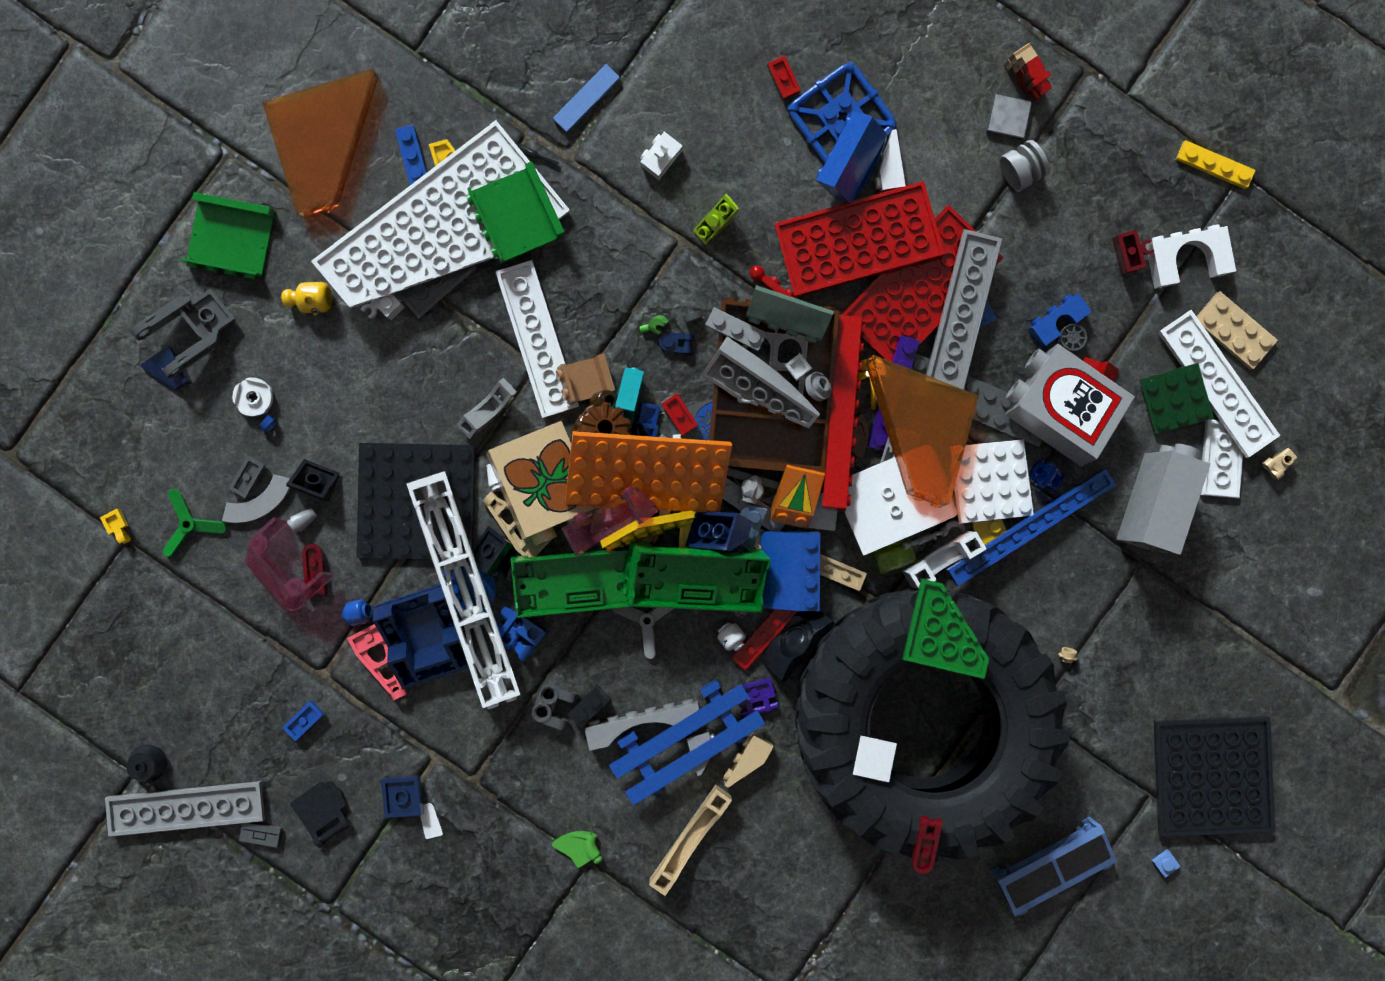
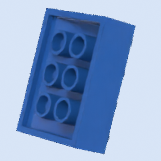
[761,531,820,611]

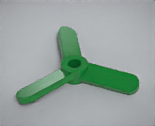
[163,489,227,557]

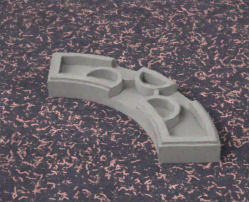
[222,474,291,523]

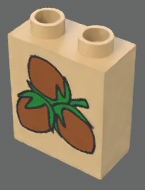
[486,421,598,546]

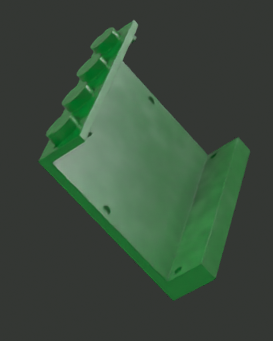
[466,161,565,264]
[180,192,276,280]

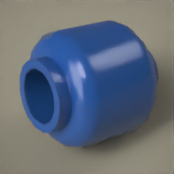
[342,600,373,626]

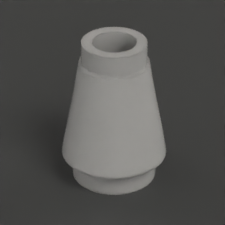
[287,508,318,534]

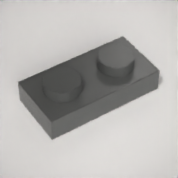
[228,455,266,498]

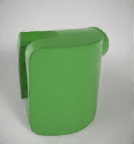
[640,315,668,335]

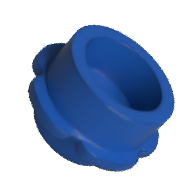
[258,415,276,432]

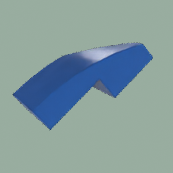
[637,402,661,437]

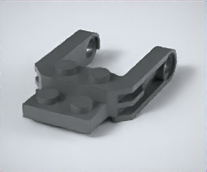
[131,289,236,378]

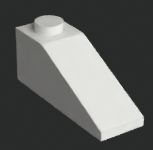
[875,129,906,193]

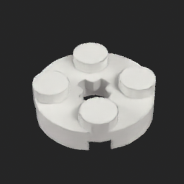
[232,378,273,416]

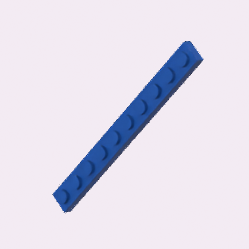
[946,469,1116,586]

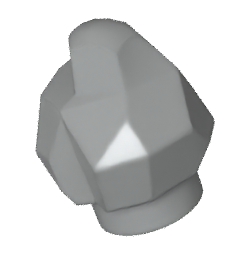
[741,475,764,504]

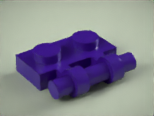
[734,677,779,718]

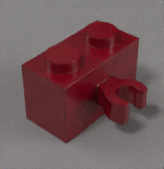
[1112,230,1155,275]

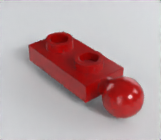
[749,265,794,298]

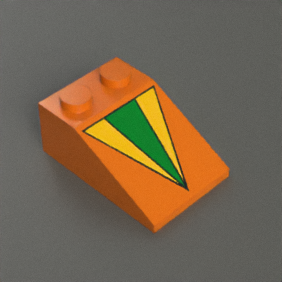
[771,465,825,529]

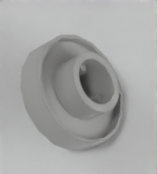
[805,372,831,401]

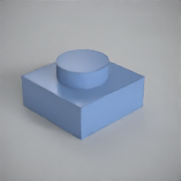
[1152,849,1181,878]

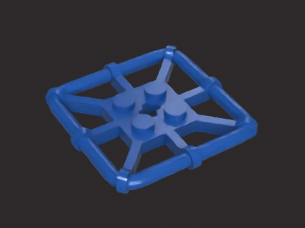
[787,62,897,163]

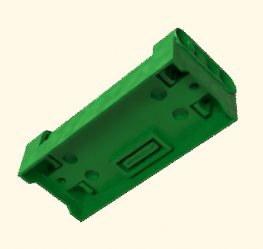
[623,541,771,612]
[511,548,633,618]

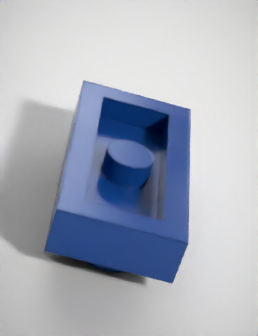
[282,700,325,741]

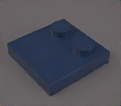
[381,775,424,818]

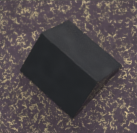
[286,459,340,501]

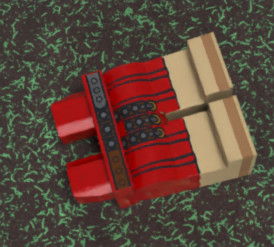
[1003,43,1052,101]

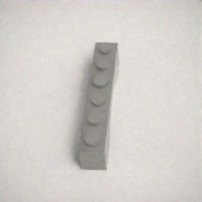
[585,699,699,751]

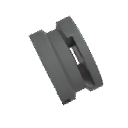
[1056,324,1087,352]

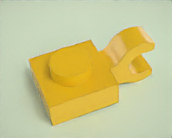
[100,509,131,544]

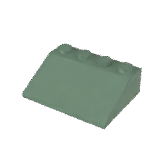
[745,285,834,343]

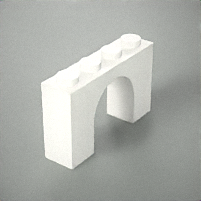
[1146,225,1236,289]
[902,531,987,589]

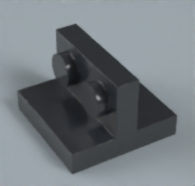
[467,526,515,577]

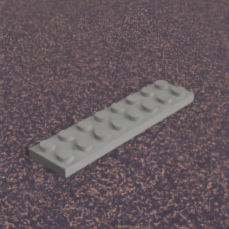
[925,229,1002,390]
[105,781,265,837]

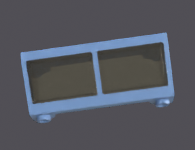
[989,816,1117,916]

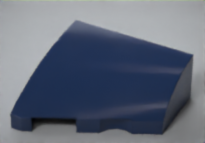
[140,347,192,391]

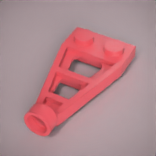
[347,624,408,701]

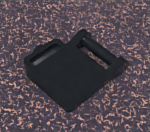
[290,781,352,848]

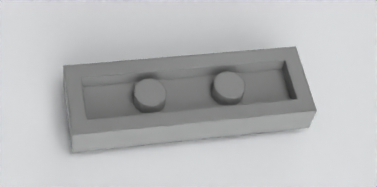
[705,307,767,351]

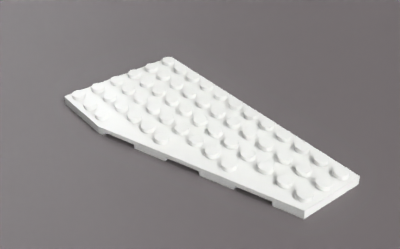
[311,120,570,308]

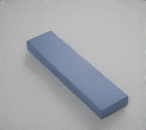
[553,64,620,133]

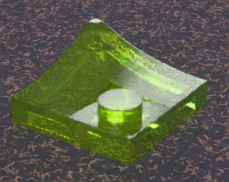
[872,537,917,574]

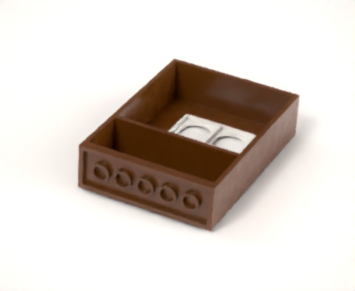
[709,297,839,473]

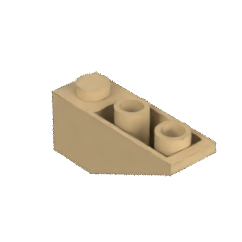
[723,732,774,787]

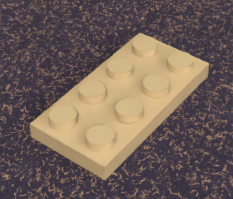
[1196,291,1278,370]

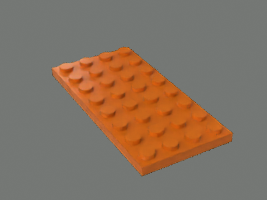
[565,431,732,512]

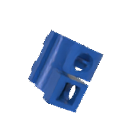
[490,606,548,662]

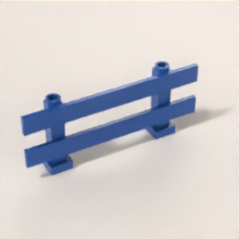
[609,679,765,805]

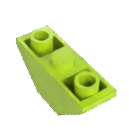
[693,194,740,245]

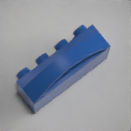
[816,111,887,203]

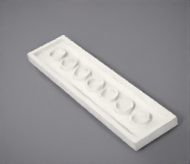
[496,260,579,418]
[1158,310,1280,458]

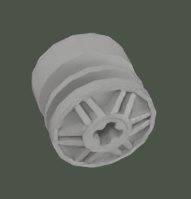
[999,140,1050,192]

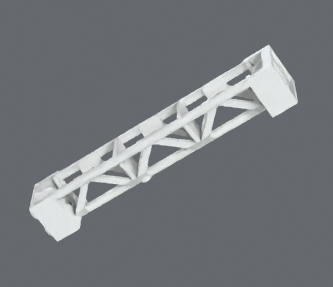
[407,471,520,709]

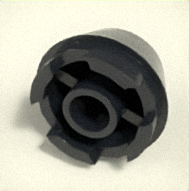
[126,745,167,783]

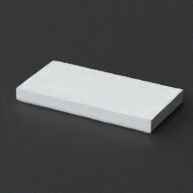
[1201,419,1243,498]

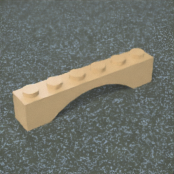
[649,784,732,896]

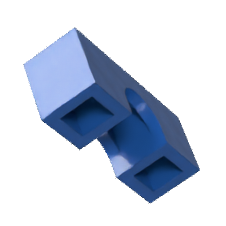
[1027,293,1092,348]

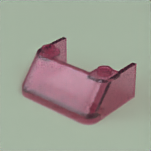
[561,486,659,557]
[245,517,334,611]

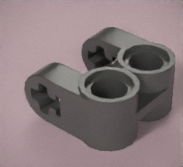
[532,682,579,730]

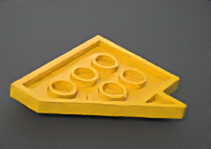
[600,510,695,550]

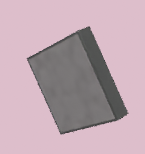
[986,93,1032,140]

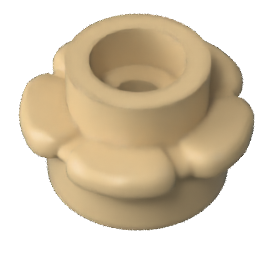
[1058,647,1078,663]

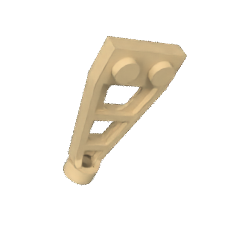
[482,491,552,557]

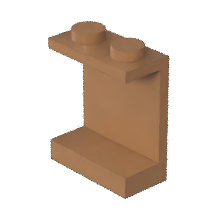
[556,354,615,405]

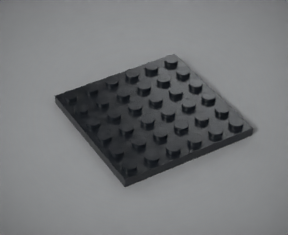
[356,443,476,560]
[1153,716,1275,837]

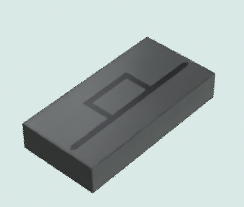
[239,822,282,848]

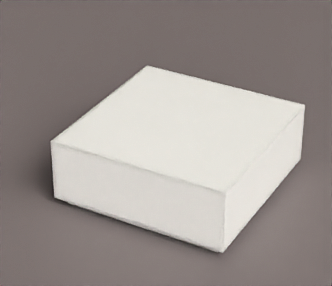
[785,353,812,381]

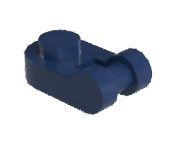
[659,332,694,354]

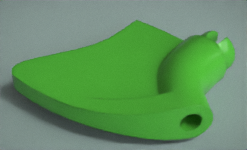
[552,831,603,868]

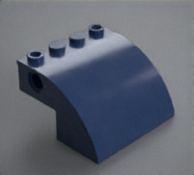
[373,582,476,689]

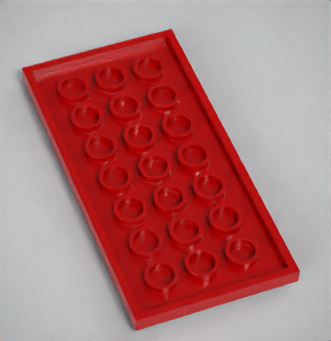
[774,181,945,298]
[842,205,1004,365]

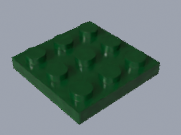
[1139,363,1214,434]

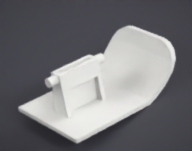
[844,446,958,556]

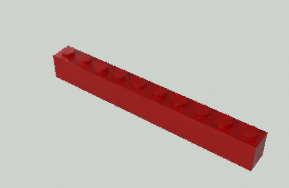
[822,315,865,511]

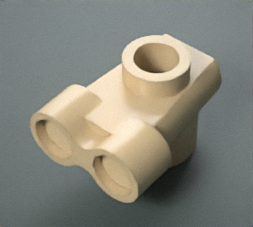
[1262,448,1297,481]

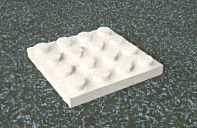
[949,439,1034,524]

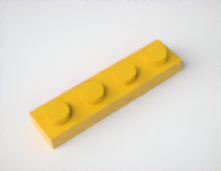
[1176,140,1255,189]

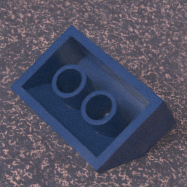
[685,511,753,552]

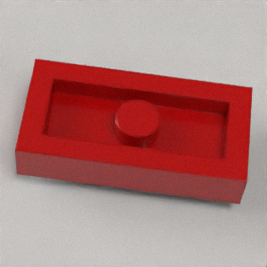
[767,56,801,100]
[661,393,698,436]

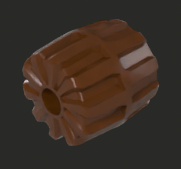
[570,402,632,442]

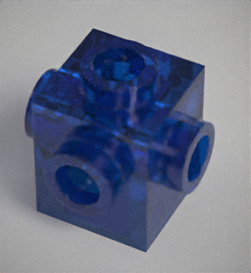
[1029,461,1065,492]

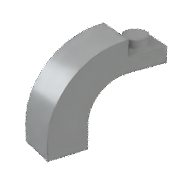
[457,378,517,439]

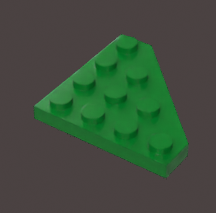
[902,578,989,679]

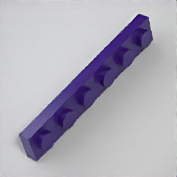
[867,335,920,451]

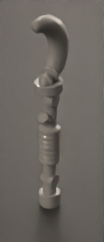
[902,519,966,550]

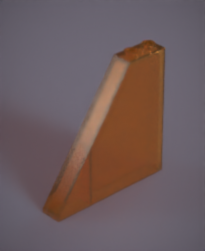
[262,68,379,218]
[865,355,979,508]

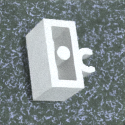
[640,131,683,180]
[361,294,405,320]

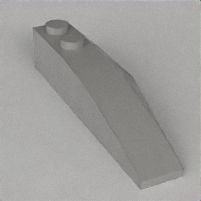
[702,337,820,428]

